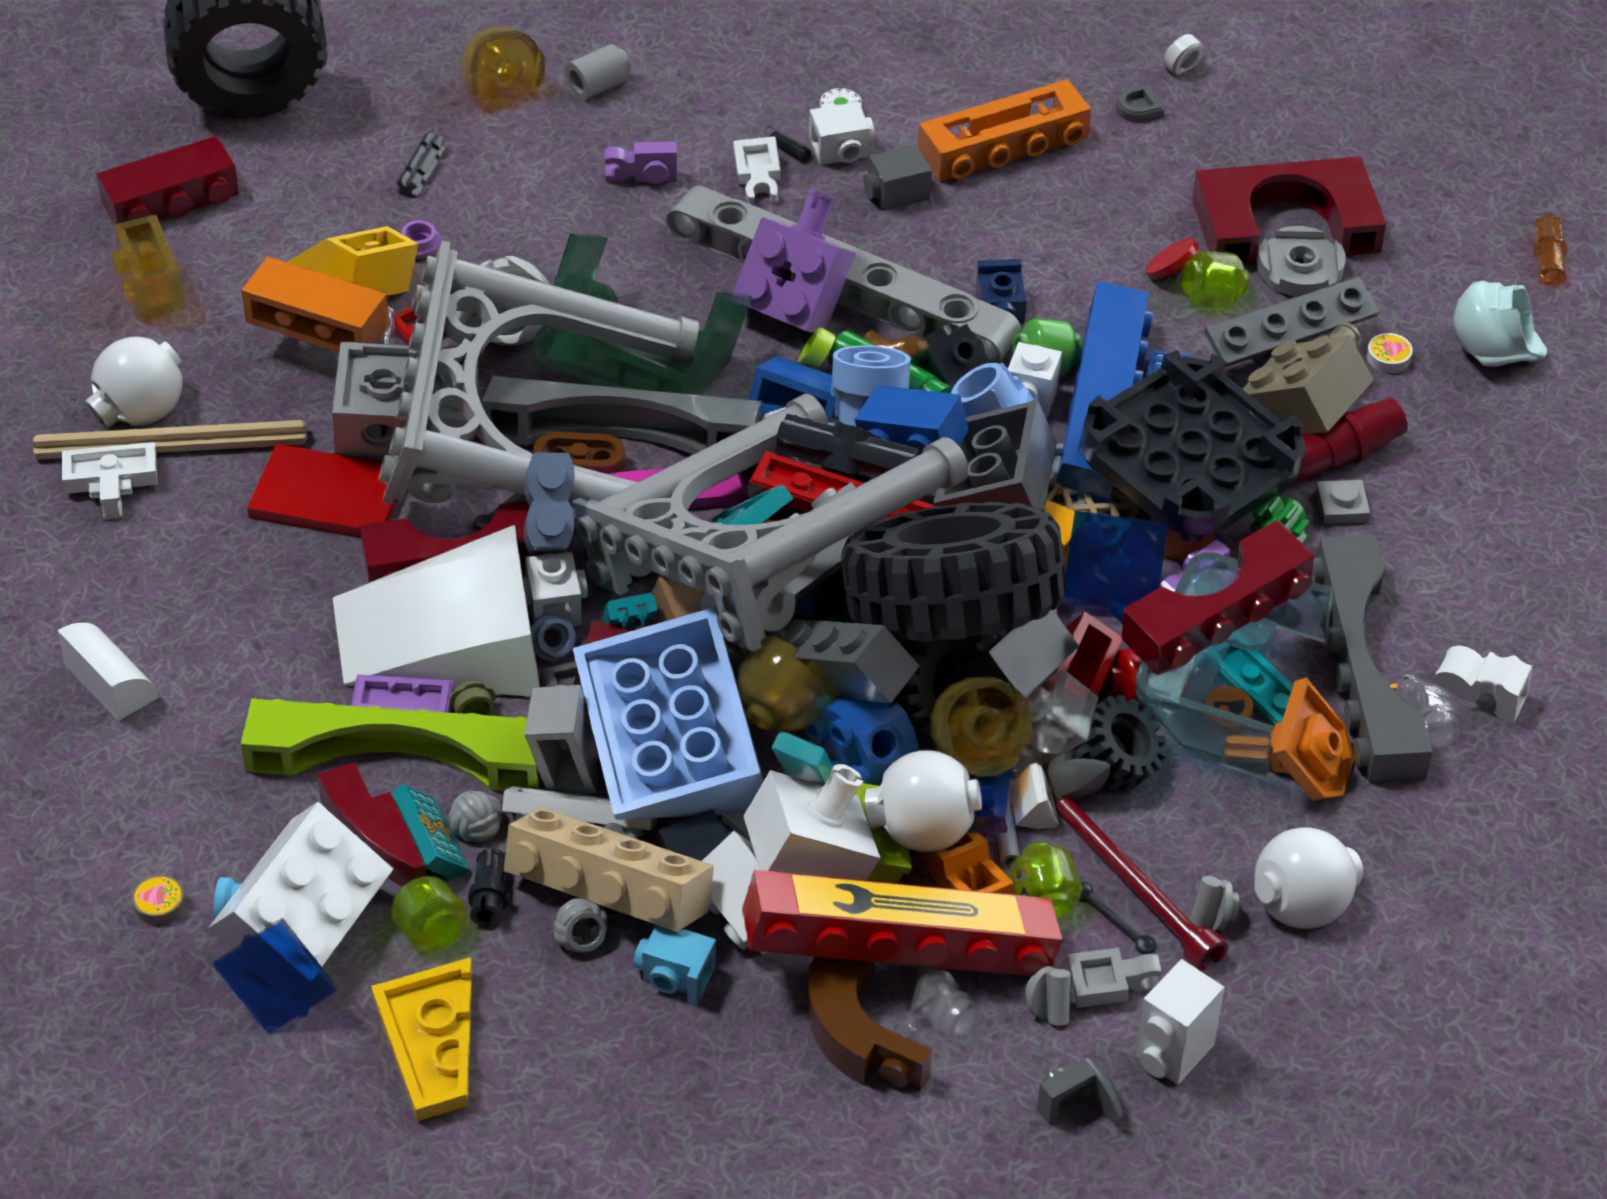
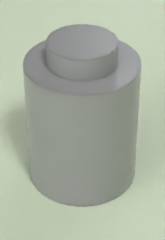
[565,44,631,101]

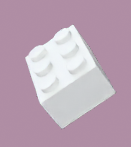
[208,802,393,994]

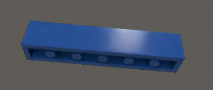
[1056,281,1154,504]

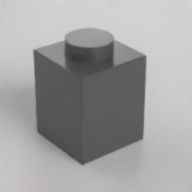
[863,144,932,211]

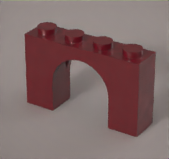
[1192,156,1386,267]

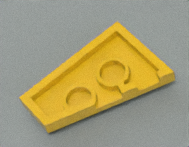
[371,957,472,1122]

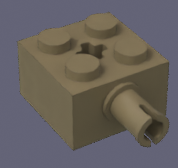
[1243,322,1374,435]

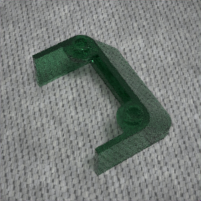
[534,233,752,396]

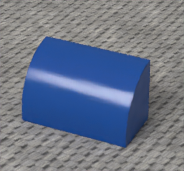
[749,356,839,418]

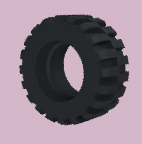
[163,0,328,118]

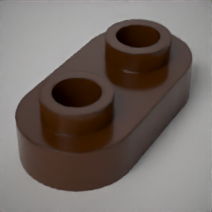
[534,432,625,473]

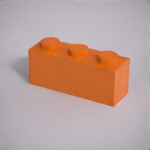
[241,256,390,352]

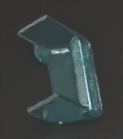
[1135,552,1333,780]

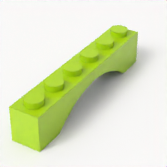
[241,699,541,791]

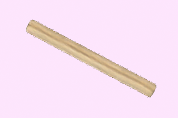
[33,420,307,460]

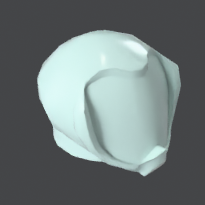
[1453,280,1547,367]

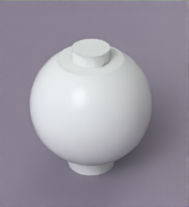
[85,337,182,429]
[865,750,982,852]
[1254,827,1363,929]

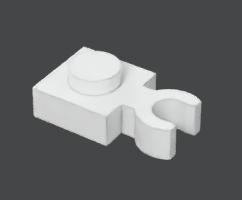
[733,136,781,205]

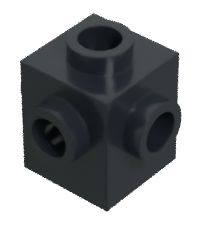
[911,323,990,386]

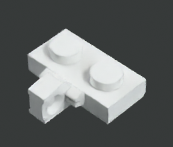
[62,442,158,520]

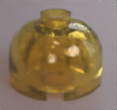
[460,25,545,110]
[738,636,837,731]
[931,676,1033,777]

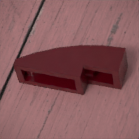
[317,762,428,896]

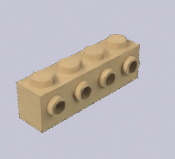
[504,807,714,932]

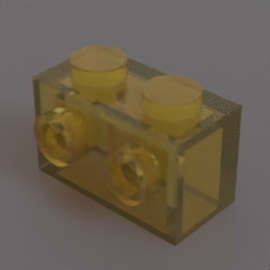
[111,215,185,320]

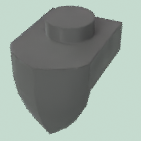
[1048,724,1110,801]
[1037,1058,1123,1125]

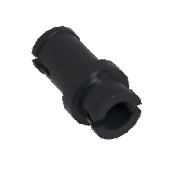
[468,849,509,927]

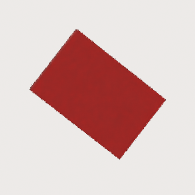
[247,443,398,538]

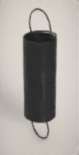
[765,126,816,165]

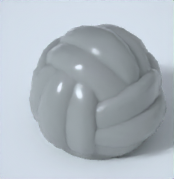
[448,791,502,843]
[553,898,608,953]

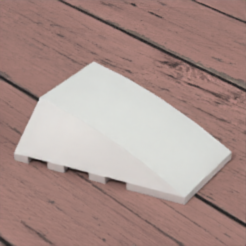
[333,525,540,698]

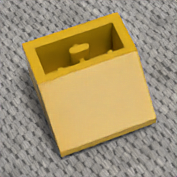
[287,226,418,298]

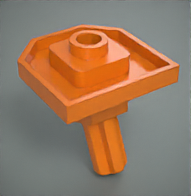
[1226,678,1354,801]

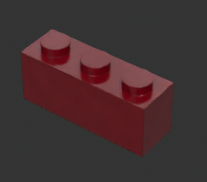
[96,136,239,233]

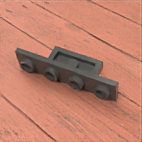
[1204,277,1379,367]

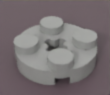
[1257,226,1346,297]

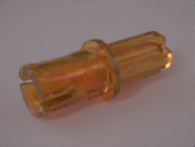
[1533,212,1568,285]

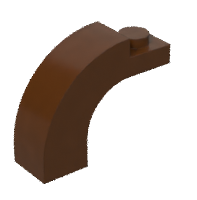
[808,957,932,1091]

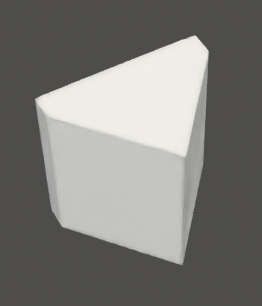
[1009,763,1059,829]

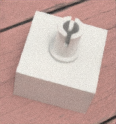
[743,764,880,881]

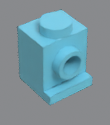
[633,925,716,1006]

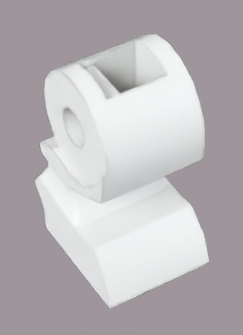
[1432,646,1532,725]

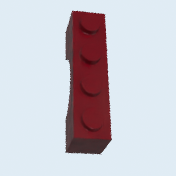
[359,500,540,583]
[1122,519,1315,677]

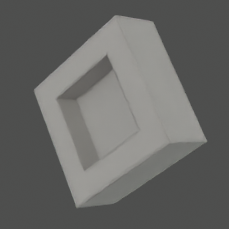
[1316,480,1370,524]

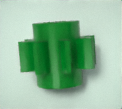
[1249,495,1310,543]

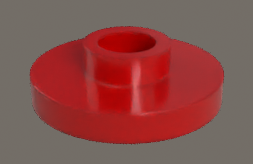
[1146,237,1199,280]

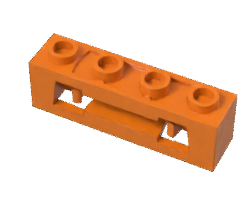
[918,79,1091,182]

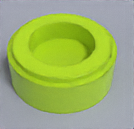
[798,327,835,370]

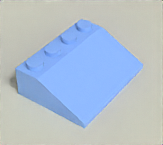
[573,607,764,820]

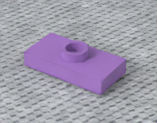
[351,674,454,713]

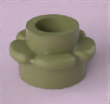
[449,681,496,716]

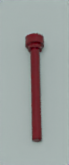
[1056,797,1228,972]

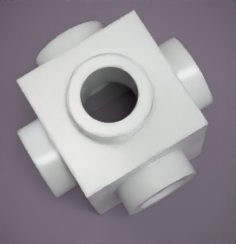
[522,552,588,626]

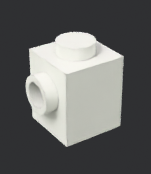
[809,102,875,165]
[1008,342,1062,418]

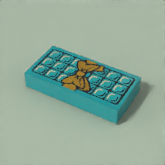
[391,784,470,879]

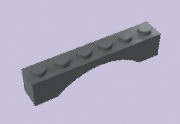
[482,376,761,455]
[1311,535,1433,783]

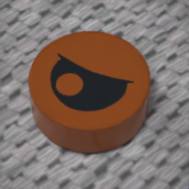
[1204,686,1253,732]

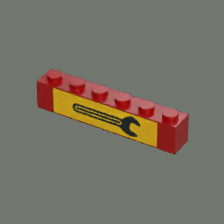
[742,870,1063,976]

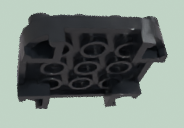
[1078,350,1306,542]

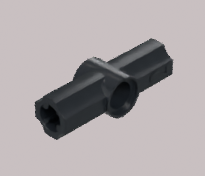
[775,413,921,480]

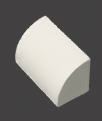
[57,623,159,721]

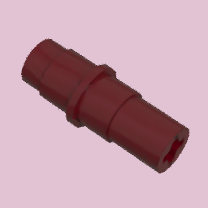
[1289,397,1408,487]

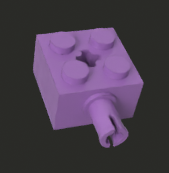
[730,188,856,332]

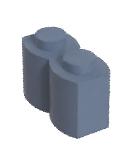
[524,452,575,555]

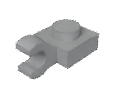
[1068,948,1162,1008]

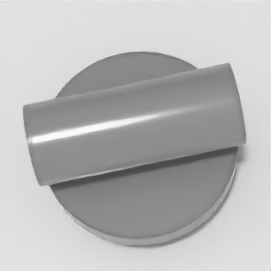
[1190,876,1239,931]
[1025,966,1070,1025]

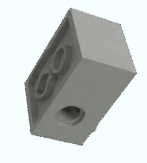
[332,342,478,461]

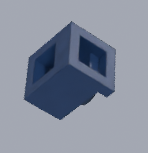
[976,259,1027,324]

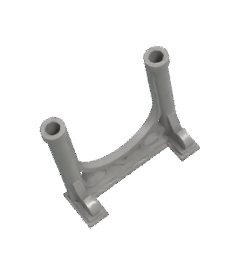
[378,240,699,508]
[572,394,968,651]

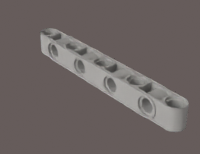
[666,186,1022,364]

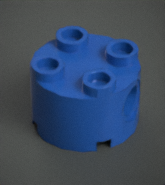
[803,696,918,786]

